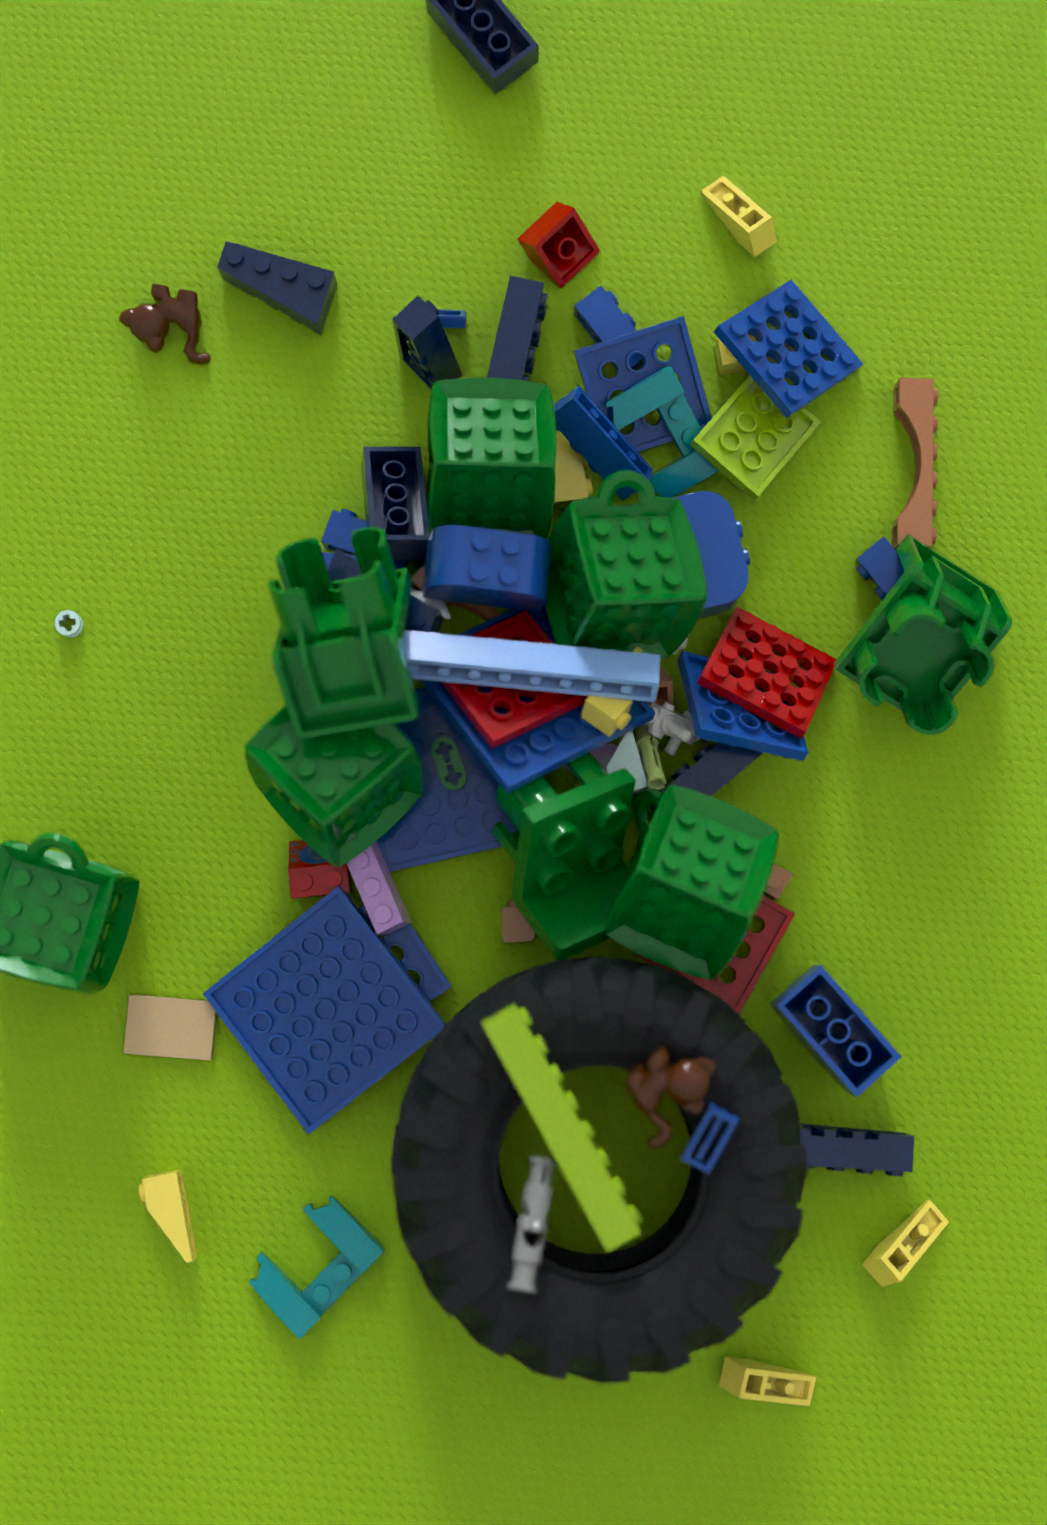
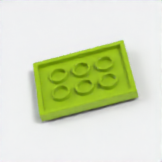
[690,375,821,501]

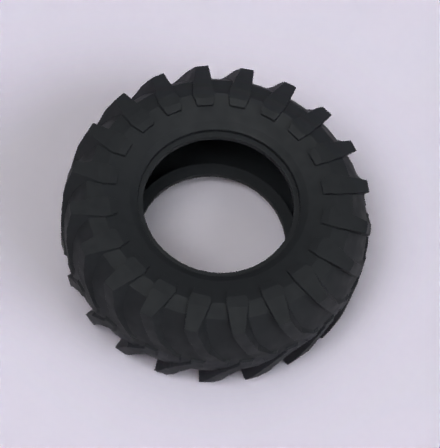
[391,957,808,1384]

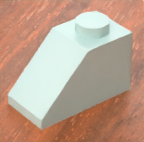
[605,731,648,793]

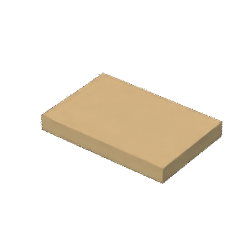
[123,994,217,1061]

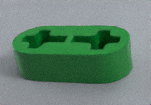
[431,737,467,791]

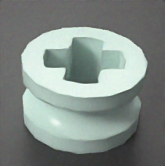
[55,610,84,638]

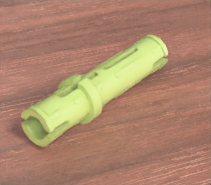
[634,724,666,790]

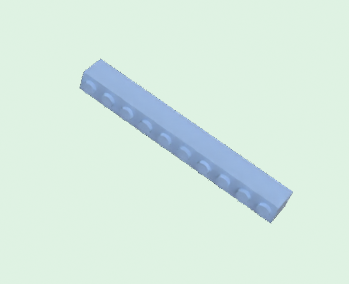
[402,630,660,702]

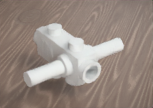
[645,701,700,756]

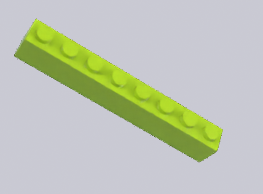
[482,1002,642,1252]

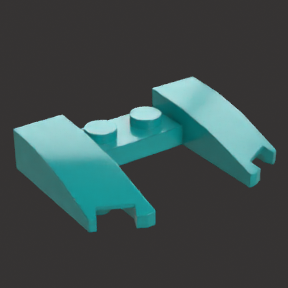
[605,366,719,498]
[249,1196,385,1339]

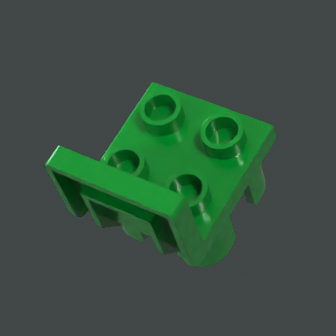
[268,527,419,739]
[834,534,1013,735]
[492,752,636,961]

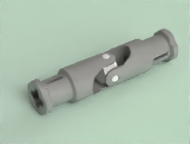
[507,1156,558,1293]

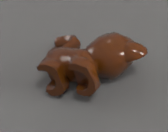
[119,284,211,365]
[623,1045,715,1149]

